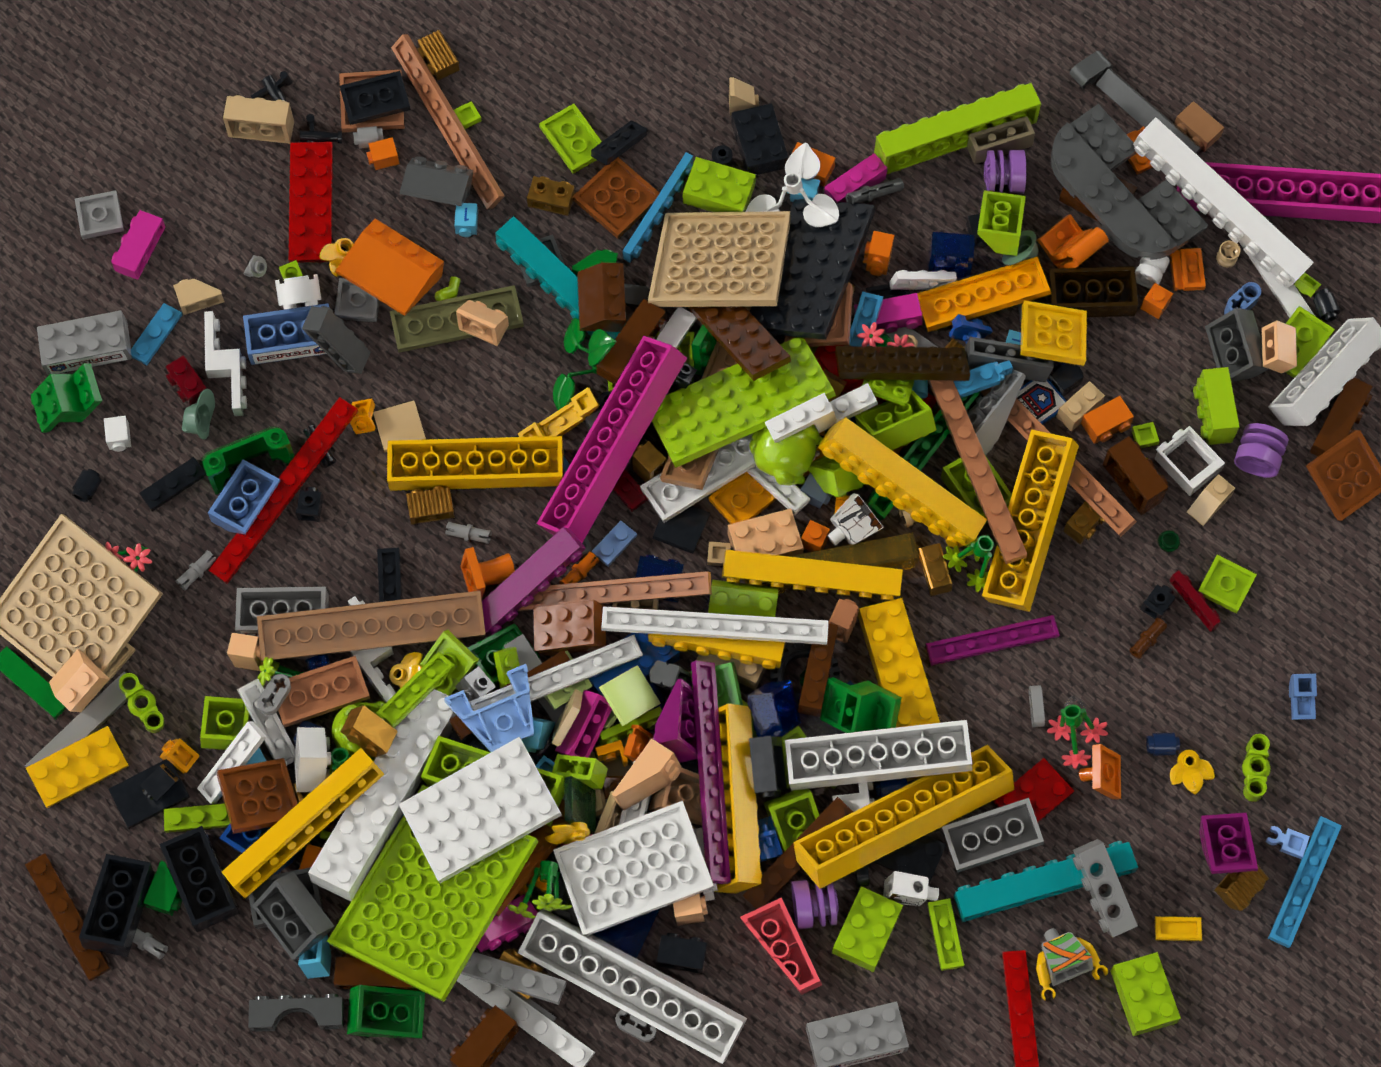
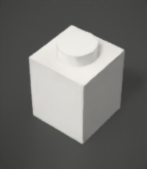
[104,416,131,452]

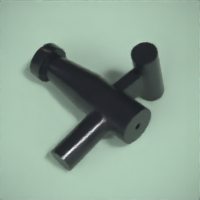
[251,71,293,111]
[300,114,342,144]

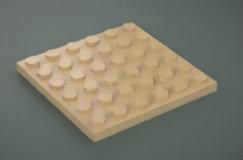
[648,211,791,307]
[0,514,163,677]

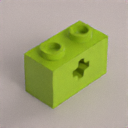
[552,754,608,790]

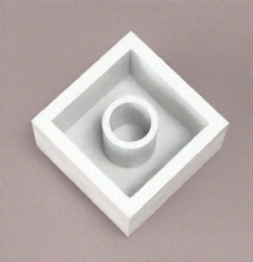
[294,727,331,792]

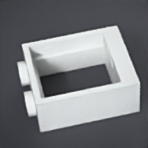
[1155,426,1225,496]

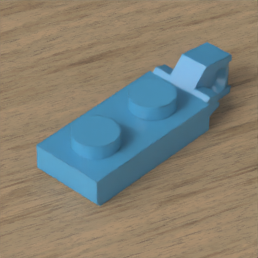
[954,360,1013,398]

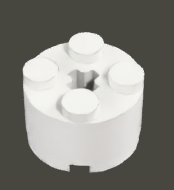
[275,274,322,310]

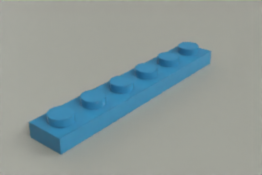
[623,152,693,263]
[1268,816,1342,948]

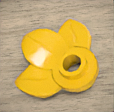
[320,238,354,277]
[389,652,423,689]
[1170,750,1215,794]
[545,822,590,844]

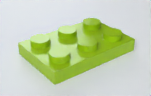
[539,104,602,174]
[1286,306,1335,378]
[419,630,479,696]

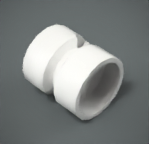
[1135,256,1170,289]

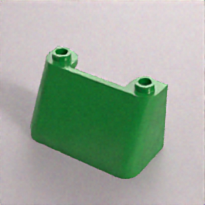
[202,426,295,495]

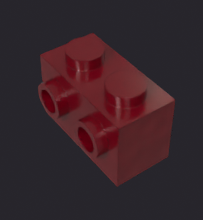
[165,355,207,406]

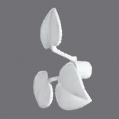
[745,143,839,227]

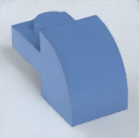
[1289,674,1317,720]

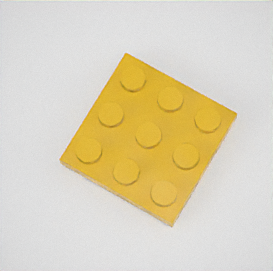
[1020,300,1087,366]

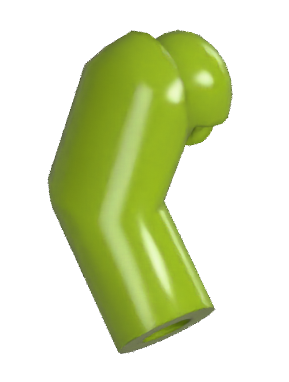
[434,277,460,301]

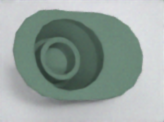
[1002,230,1038,265]
[182,389,215,440]

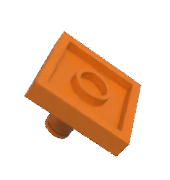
[1079,744,1121,799]

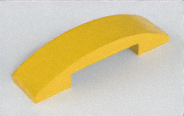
[517,387,600,437]

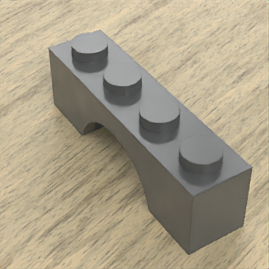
[248,994,345,1032]

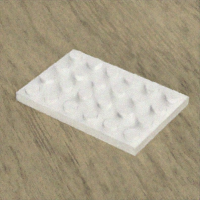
[399,737,562,883]
[553,801,715,936]

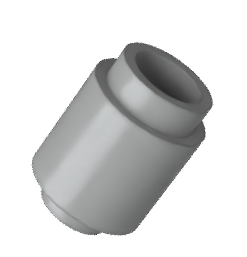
[353,126,384,149]

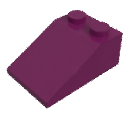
[653,679,698,763]
[1199,813,1258,874]

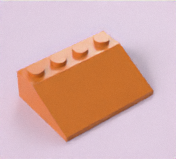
[336,219,444,316]

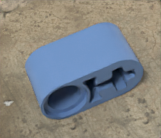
[1224,282,1261,314]

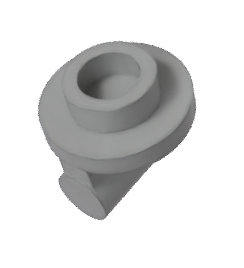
[243,255,267,278]

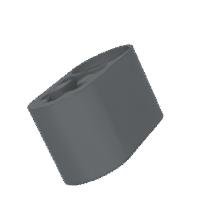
[1069,51,1113,89]

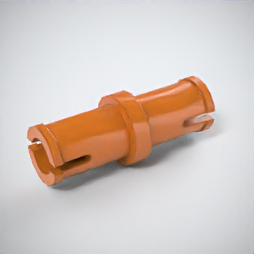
[559,552,599,584]

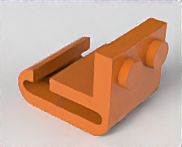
[1037,214,1109,269]

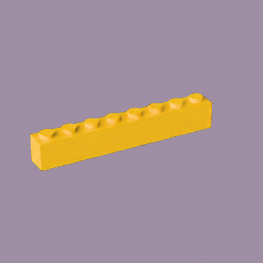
[722,550,903,601]
[222,748,384,899]

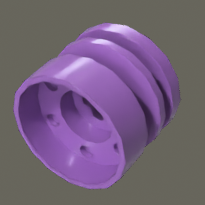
[984,150,1026,194]
[1234,423,1289,478]
[791,880,839,930]

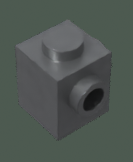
[455,666,496,701]

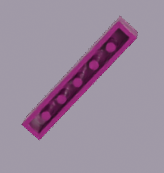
[482,527,586,636]

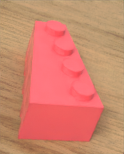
[740,897,822,995]

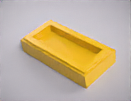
[1155,916,1202,941]

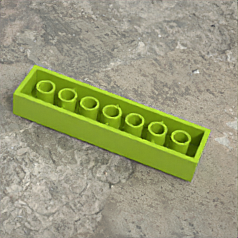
[874,83,1041,174]

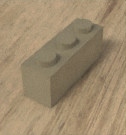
[967,116,1035,165]

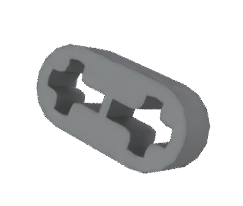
[258,674,291,716]
[1028,685,1045,727]
[615,1010,657,1042]

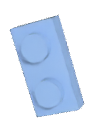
[592,520,637,567]

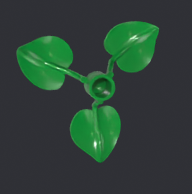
[553,318,617,410]

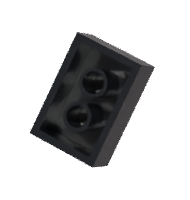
[731,103,788,175]

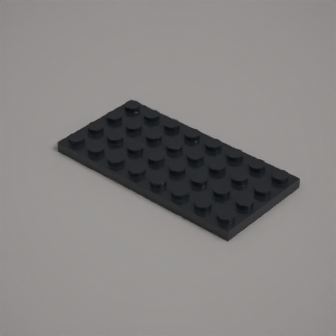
[749,199,876,340]

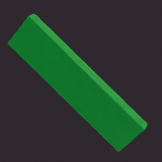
[0,646,66,720]

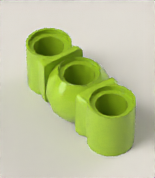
[119,673,164,733]
[1242,734,1271,802]

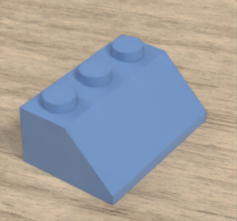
[208,459,281,534]

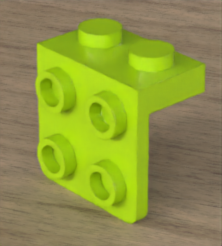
[862,379,914,406]

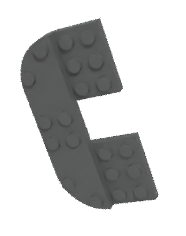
[1050,104,1208,260]

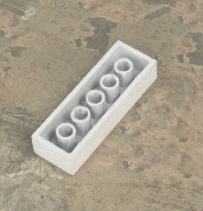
[1268,317,1381,426]

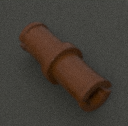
[1129,618,1167,659]

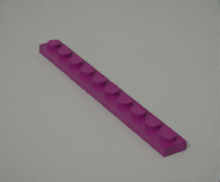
[691,660,731,884]

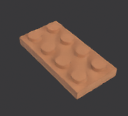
[276,656,370,728]

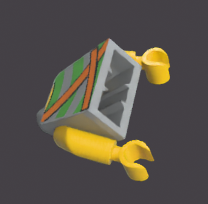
[1036,928,1108,1001]

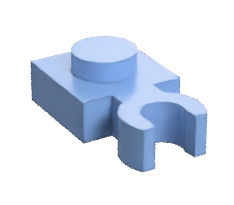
[1266,826,1310,859]

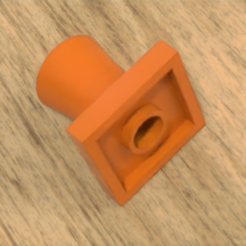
[460,547,515,600]

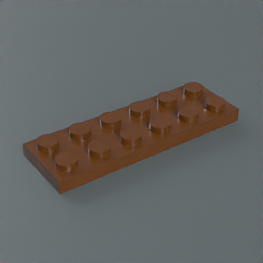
[688,306,791,381]

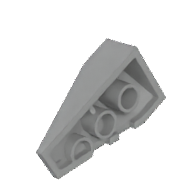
[949,369,1026,455]

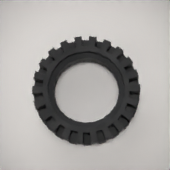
[770,643,840,710]

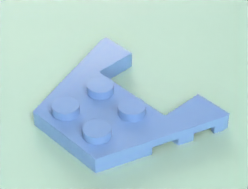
[444,664,534,752]

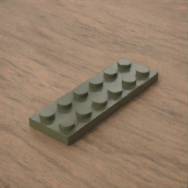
[390,285,524,353]

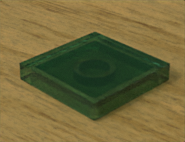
[564,776,596,834]

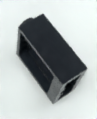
[749,736,787,798]

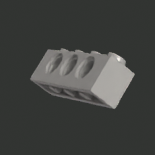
[1073,839,1138,937]

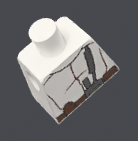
[827,493,883,546]
[883,871,939,906]

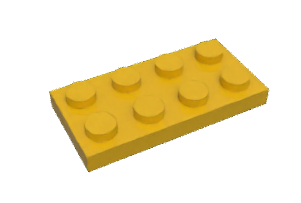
[26,726,129,808]

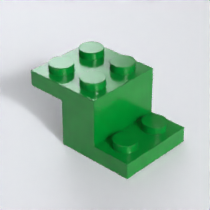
[31,363,102,433]
[820,677,902,733]

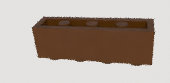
[596,299,667,385]
[1309,377,1373,457]
[798,623,838,717]
[334,954,423,992]

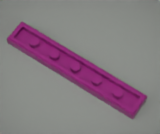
[925,615,1060,666]

